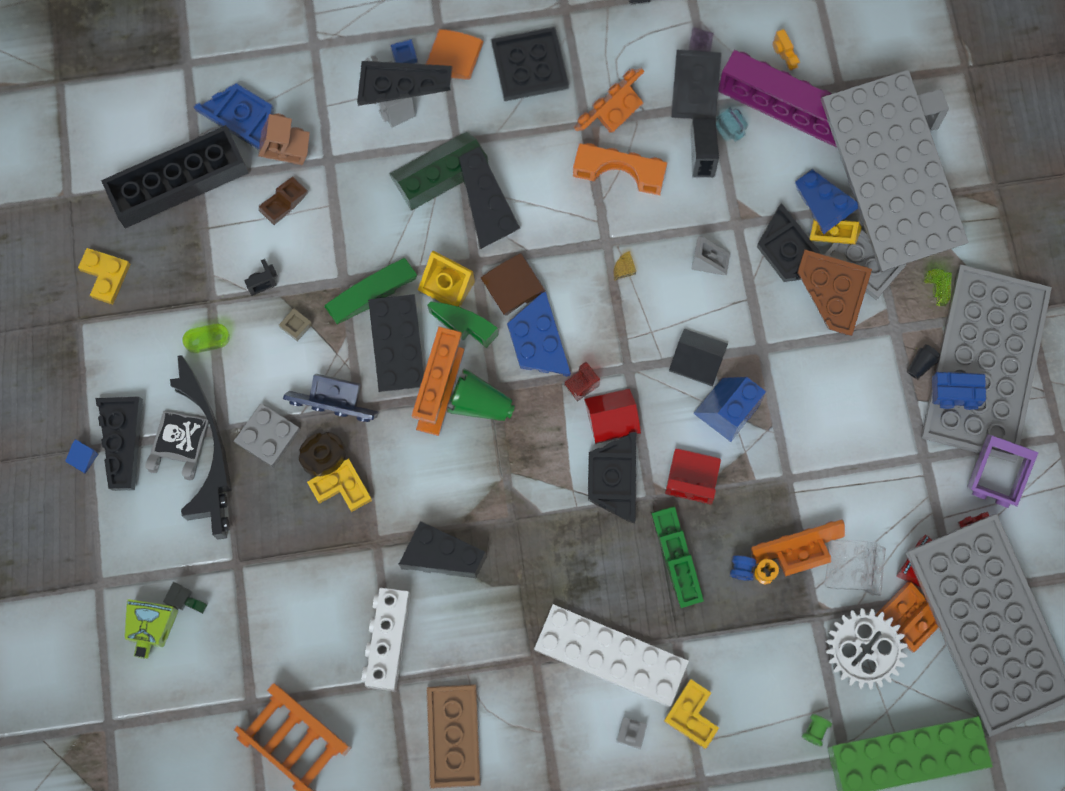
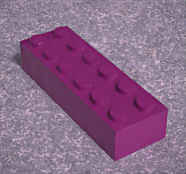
[718,49,837,148]

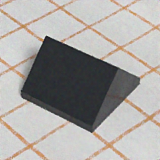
[669,329,728,387]

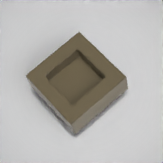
[279,308,312,341]

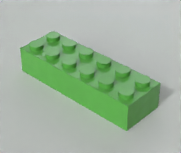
[827,717,993,791]

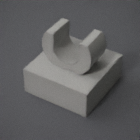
[616,717,647,749]

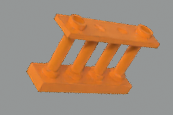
[411,327,465,436]
[234,683,351,791]

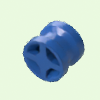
[730,556,757,581]

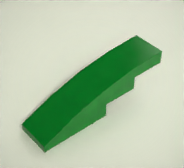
[324,258,417,324]
[651,506,704,608]

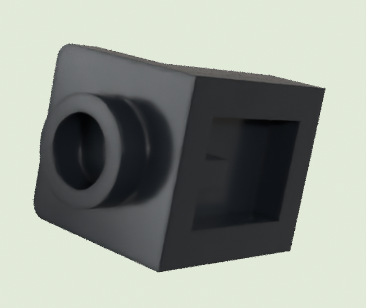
[244,259,277,296]

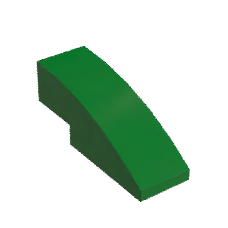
[427,302,499,348]

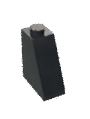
[691,116,719,178]

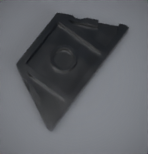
[757,204,821,282]
[588,432,636,523]

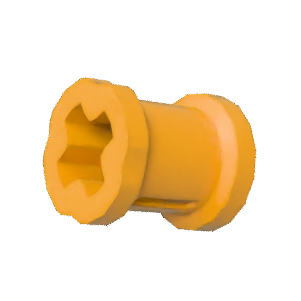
[754,559,779,585]

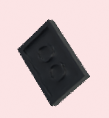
[671,49,722,121]

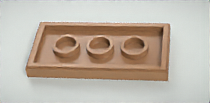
[427,684,480,789]

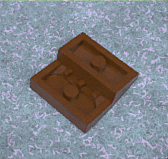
[481,253,546,316]

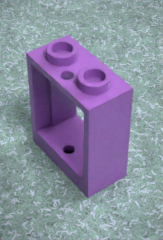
[967,434,1039,508]

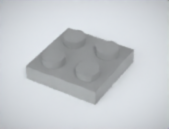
[234,403,300,468]

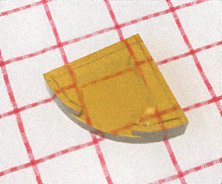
[613,251,636,280]

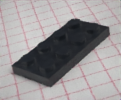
[368,294,424,392]

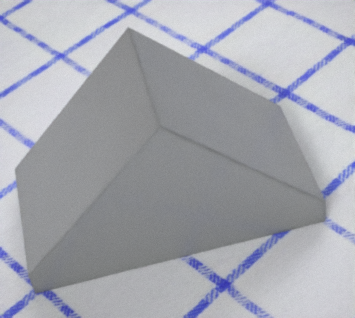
[692,236,730,275]

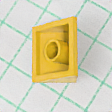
[418,251,475,307]

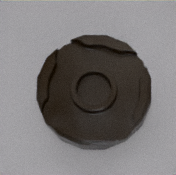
[298,432,346,476]

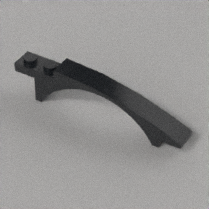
[170,355,232,540]

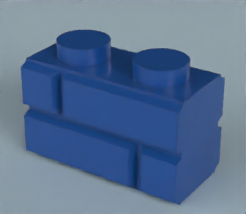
[932,372,986,410]

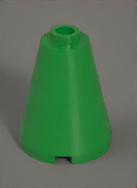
[447,369,515,421]

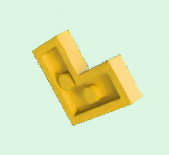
[78,248,131,305]
[307,459,372,512]
[664,679,719,749]

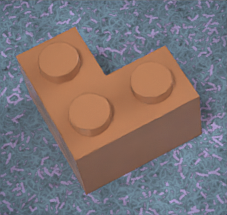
[258,114,310,165]

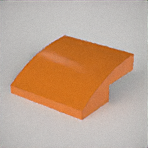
[426,29,483,80]
[875,582,939,652]

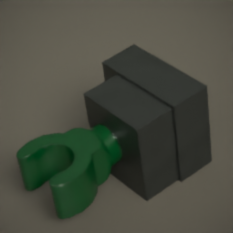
[163,582,207,614]

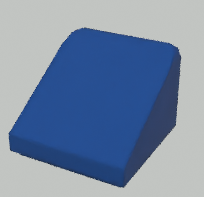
[65,439,98,474]

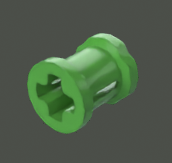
[802,714,832,747]

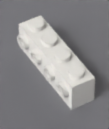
[362,588,411,692]

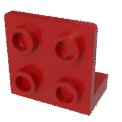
[665,449,721,505]

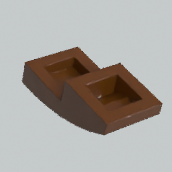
[259,176,308,225]

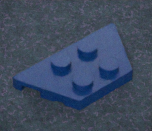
[194,83,273,150]
[507,292,571,377]

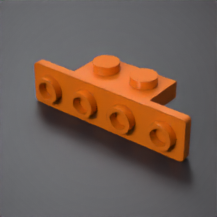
[574,68,645,133]
[751,520,845,576]

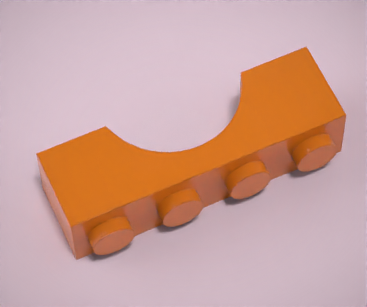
[573,143,667,196]

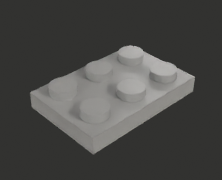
[824,230,906,300]

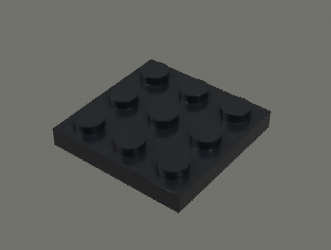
[491,27,569,102]

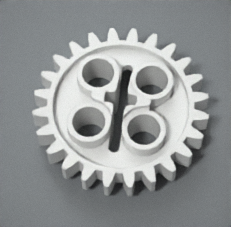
[826,608,908,689]

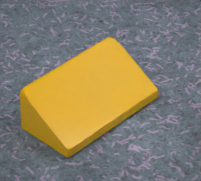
[810,219,862,244]

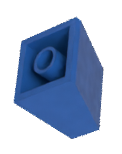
[694,377,766,442]

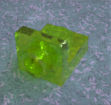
[924,269,952,306]

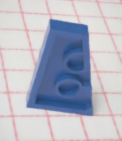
[795,170,858,234]

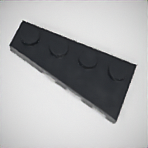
[357,61,453,106]
[458,147,521,249]
[95,397,143,491]

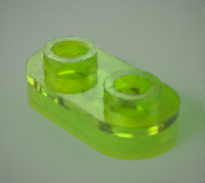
[182,324,230,353]

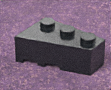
[399,521,487,578]

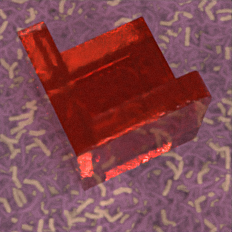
[564,362,600,402]

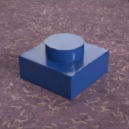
[390,39,418,64]

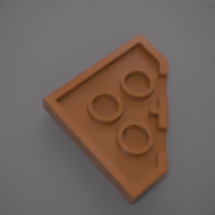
[797,250,872,336]

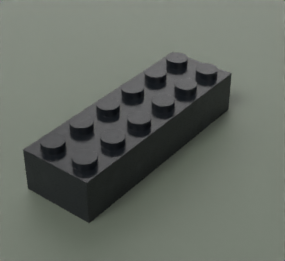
[101,125,249,228]

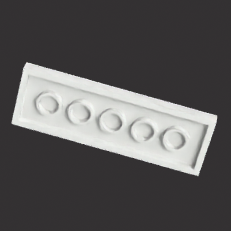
[534,604,689,707]

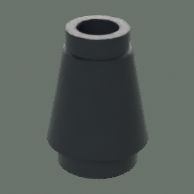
[907,344,940,380]

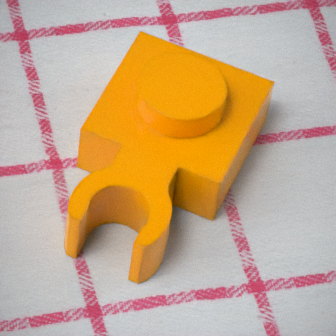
[773,29,800,71]

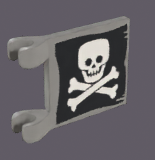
[145,411,209,480]

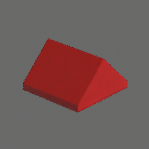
[584,389,641,444]

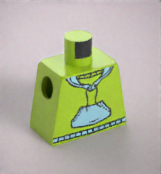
[125,599,178,659]

